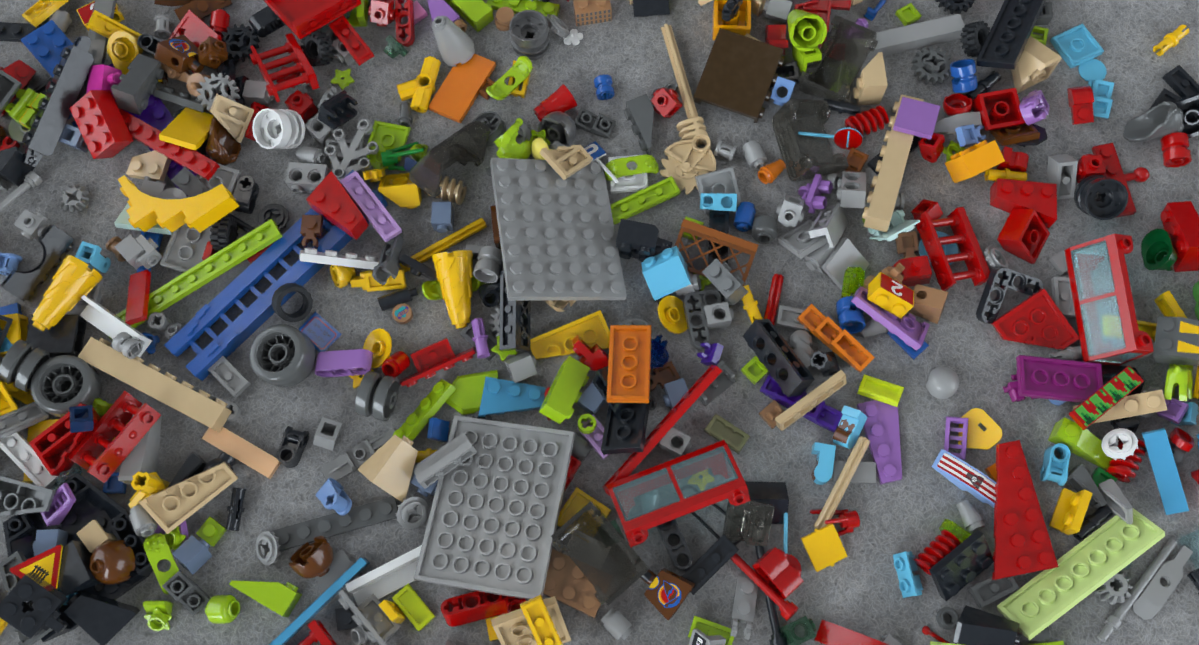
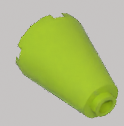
[787,9,827,52]

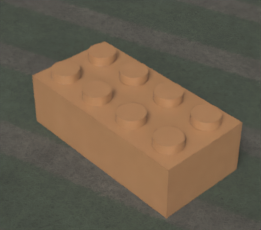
[543,549,613,619]

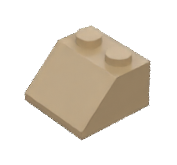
[853,52,888,105]

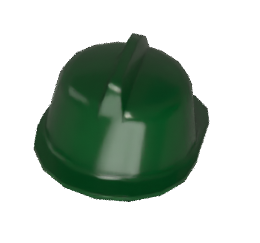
[1141,229,1178,271]

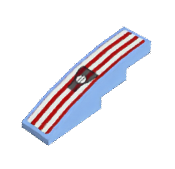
[932,449,997,508]

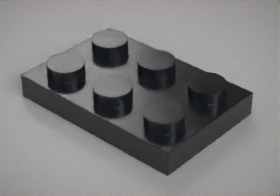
[601,398,651,455]
[929,530,994,601]

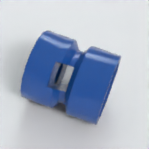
[950,59,978,93]
[836,296,866,334]

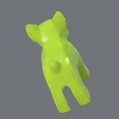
[1164,364,1194,401]

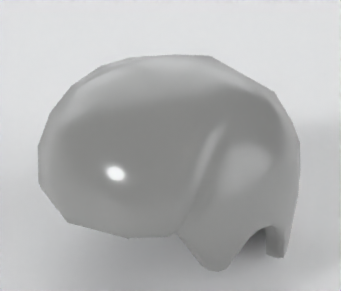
[926,366,960,399]

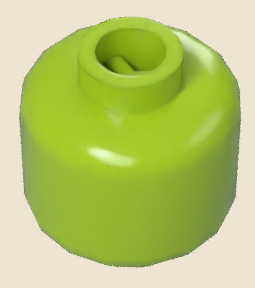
[205,595,240,624]

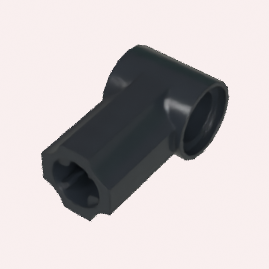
[810,351,840,377]

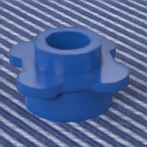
[142,332,160,354]

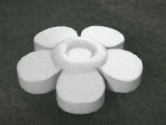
[563,29,583,45]

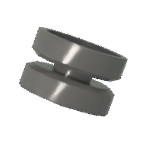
[0,340,50,392]
[355,371,400,421]

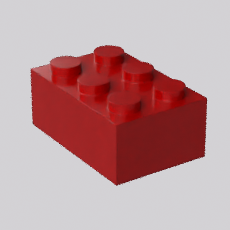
[69,90,134,159]

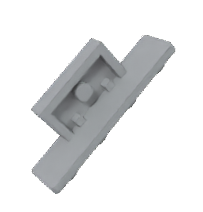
[338,590,401,645]

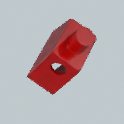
[892,255,932,287]

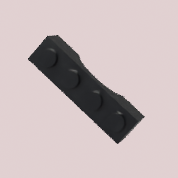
[0,224,74,301]

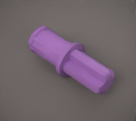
[471,318,490,359]

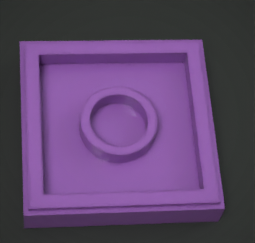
[893,97,941,140]

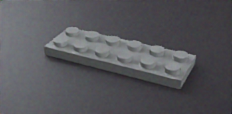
[160,164,241,273]

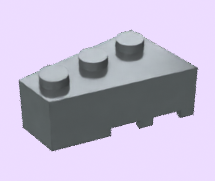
[111,54,164,115]

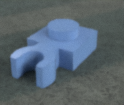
[955,124,987,147]

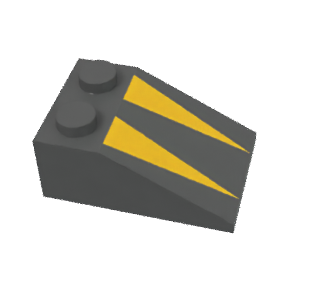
[1153,316,1199,366]

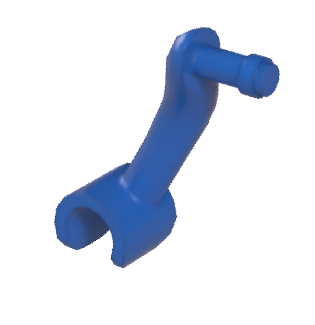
[863,0,886,21]

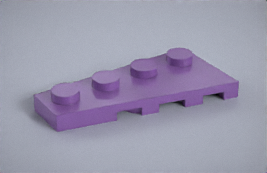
[851,286,930,351]
[856,400,902,485]

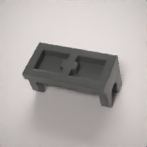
[691,360,736,406]

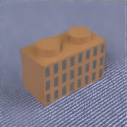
[573,0,612,26]

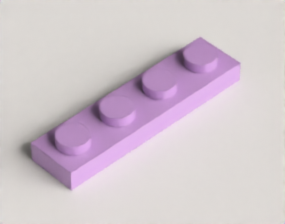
[340,171,402,243]

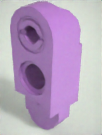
[1019,89,1050,126]

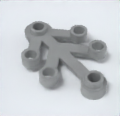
[324,119,379,182]

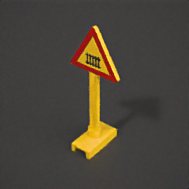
[0,545,63,635]

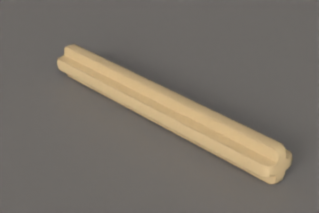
[814,436,870,529]

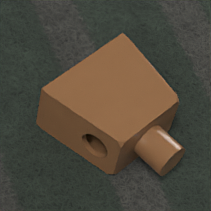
[908,284,948,324]

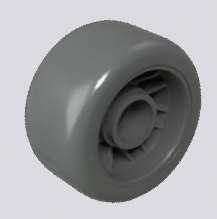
[249,324,316,387]
[31,355,102,418]

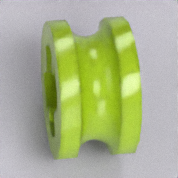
[578,414,596,434]

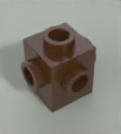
[198,36,228,69]

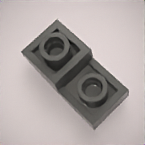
[574,107,616,138]
[162,570,211,616]

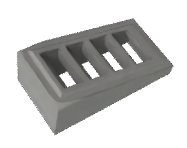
[1099,479,1133,525]

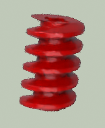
[845,105,889,137]
[1106,438,1146,483]
[914,529,961,575]

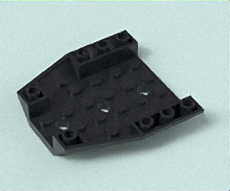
[3,473,153,642]

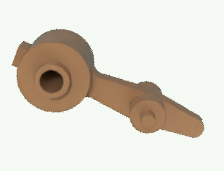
[162,64,217,98]

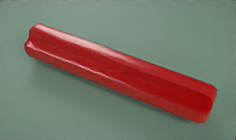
[764,274,784,325]

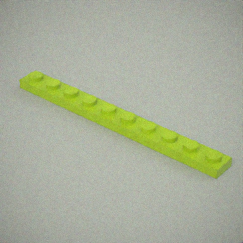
[109,219,283,340]

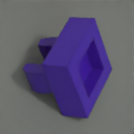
[697,343,724,366]

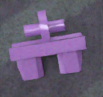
[798,174,833,214]

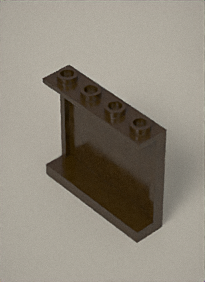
[693,28,785,123]

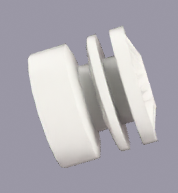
[252,108,305,149]

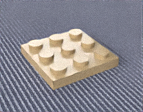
[491,596,571,645]

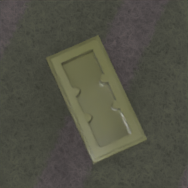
[704,413,750,454]

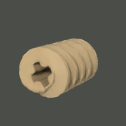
[424,172,467,205]

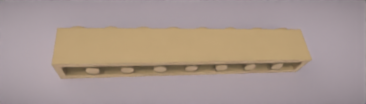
[862,94,924,232]
[78,337,232,432]

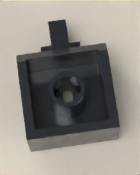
[616,219,672,262]
[0,572,68,639]

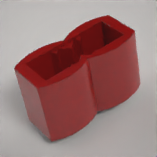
[752,547,804,599]

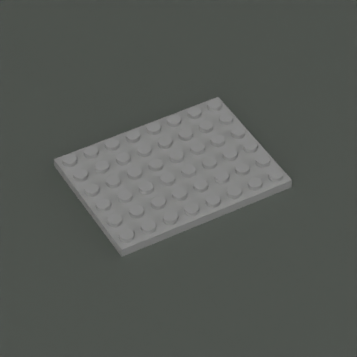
[490,158,627,301]
[414,415,575,600]

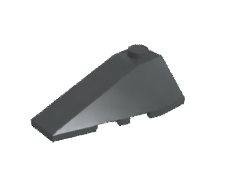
[0,474,56,517]

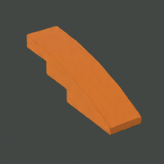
[797,304,875,372]

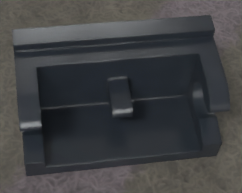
[317,91,358,130]

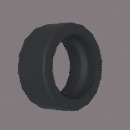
[272,283,313,322]

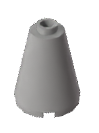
[432,16,475,67]

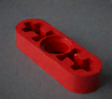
[395,0,415,47]

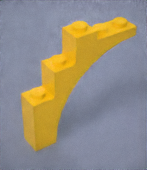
[118,175,239,233]

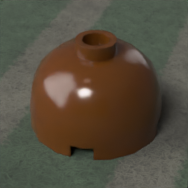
[289,536,334,579]
[90,540,135,584]

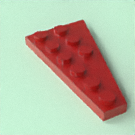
[992,440,1058,580]

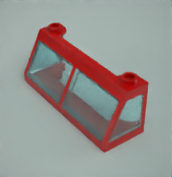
[1064,234,1154,366]
[606,440,750,548]

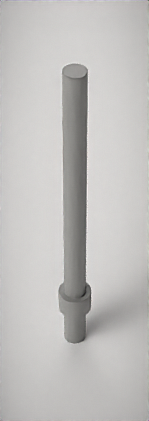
[1097,538,1178,643]

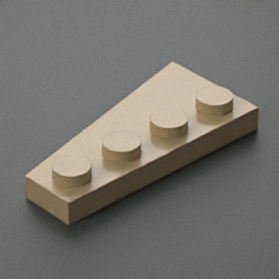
[139,461,238,534]

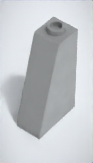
[118,408,162,486]

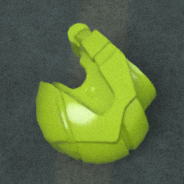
[494,118,532,159]

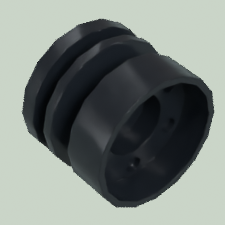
[1074,175,1128,220]

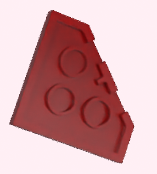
[991,289,1080,350]

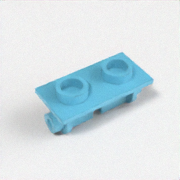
[893,551,923,598]

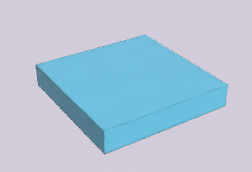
[1050,23,1104,69]

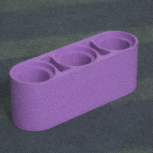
[315,349,373,377]

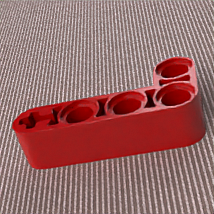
[440,591,528,627]

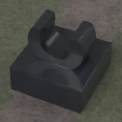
[1110,416,1140,440]

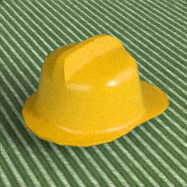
[107,31,139,75]

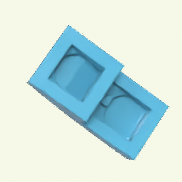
[1091,79,1114,119]

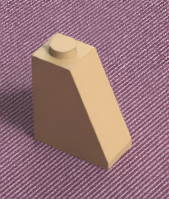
[1011,36,1062,94]
[358,435,418,502]

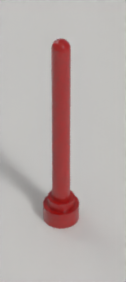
[731,553,799,621]

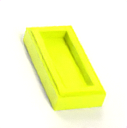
[857,374,904,407]
[392,584,436,631]

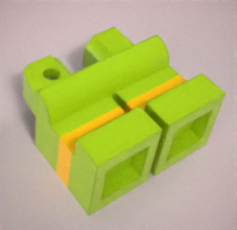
[5,88,45,130]

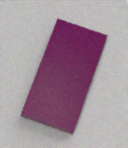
[1016,355,1103,403]

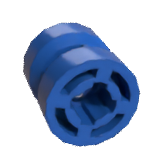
[594,74,615,100]

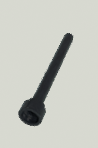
[755,543,788,645]

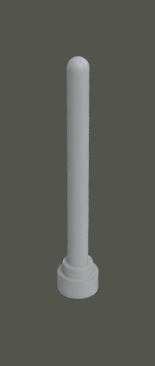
[0,171,43,213]

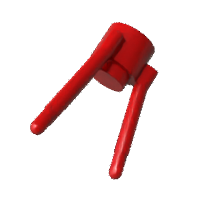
[810,509,860,537]

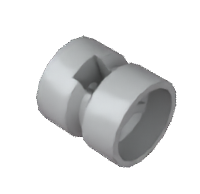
[473,246,503,283]

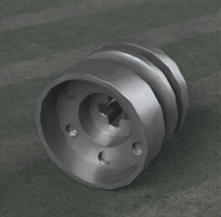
[509,10,550,60]

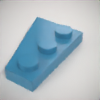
[478,377,546,417]

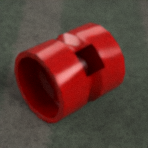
[1160,132,1192,167]

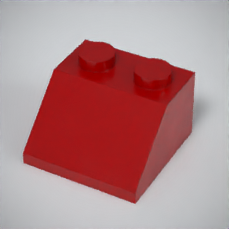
[972,88,1025,131]
[997,208,1050,264]

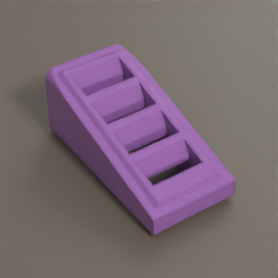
[944,416,968,460]
[40,483,76,526]

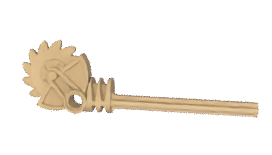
[660,24,717,195]

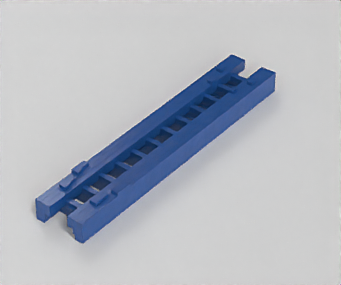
[164,170,388,381]

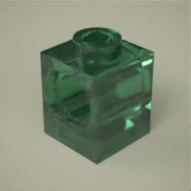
[780,616,816,645]

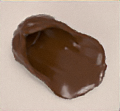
[205,117,241,166]

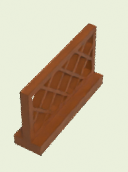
[675,219,759,286]

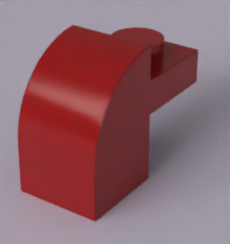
[765,25,788,55]

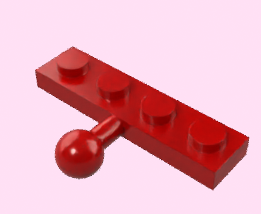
[1092,143,1150,218]

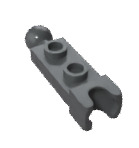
[372,231,404,285]

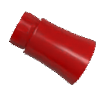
[533,84,577,121]

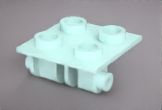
[868,209,921,241]

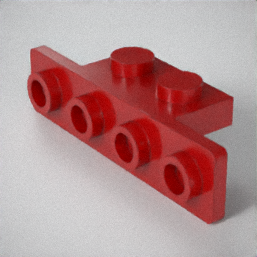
[400,337,476,387]

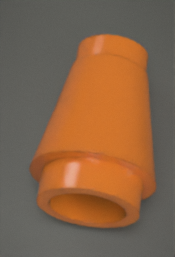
[758,159,786,184]

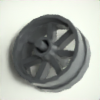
[470,111,506,147]

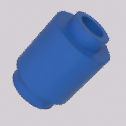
[734,202,756,232]

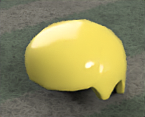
[531,137,552,160]

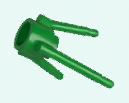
[381,142,424,171]

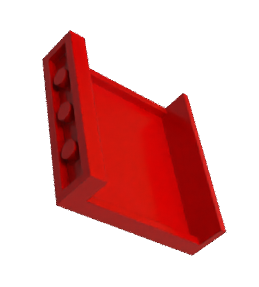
[264,0,361,39]

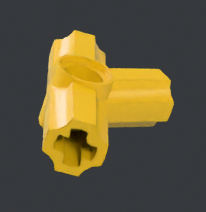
[397,56,441,113]
[128,471,170,509]

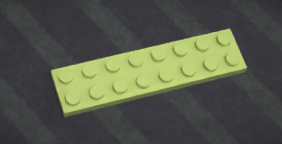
[997,508,1165,640]

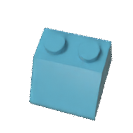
[641,246,691,301]

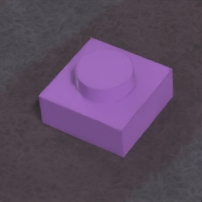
[1157,398,1189,425]

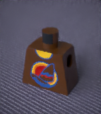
[154,35,204,73]
[640,568,695,621]

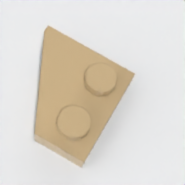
[210,94,254,143]
[539,145,593,180]
[126,150,171,181]

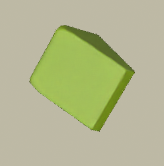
[143,601,173,614]

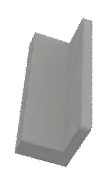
[808,203,848,248]
[413,433,477,489]

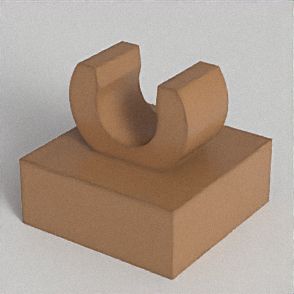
[759,400,784,429]

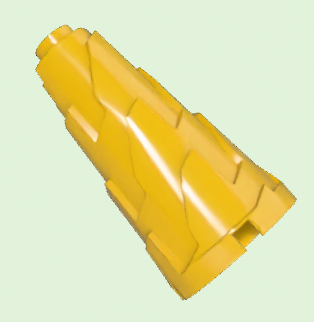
[432,250,473,329]
[31,255,103,331]

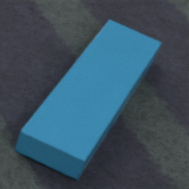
[1142,428,1189,515]

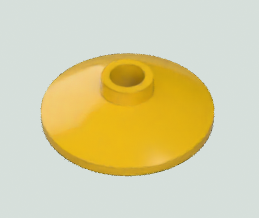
[658,295,688,334]
[363,328,392,368]

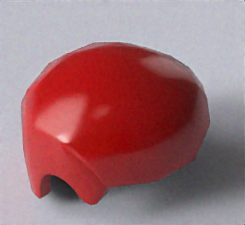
[943,93,973,117]

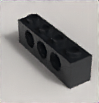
[743,319,815,397]

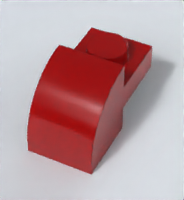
[1067,85,1094,125]
[572,335,609,371]

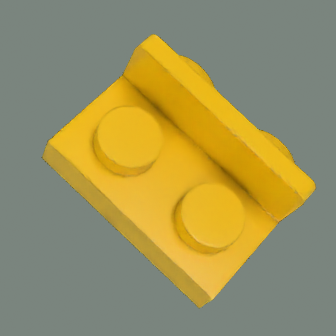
[1049,488,1093,535]

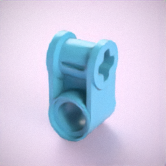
[1040,443,1071,486]

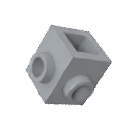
[776,194,805,227]
[13,209,50,241]

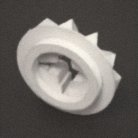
[1101,428,1138,460]

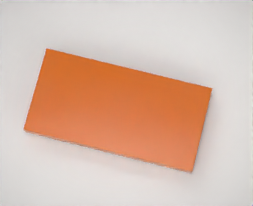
[428,53,496,124]
[606,325,652,403]

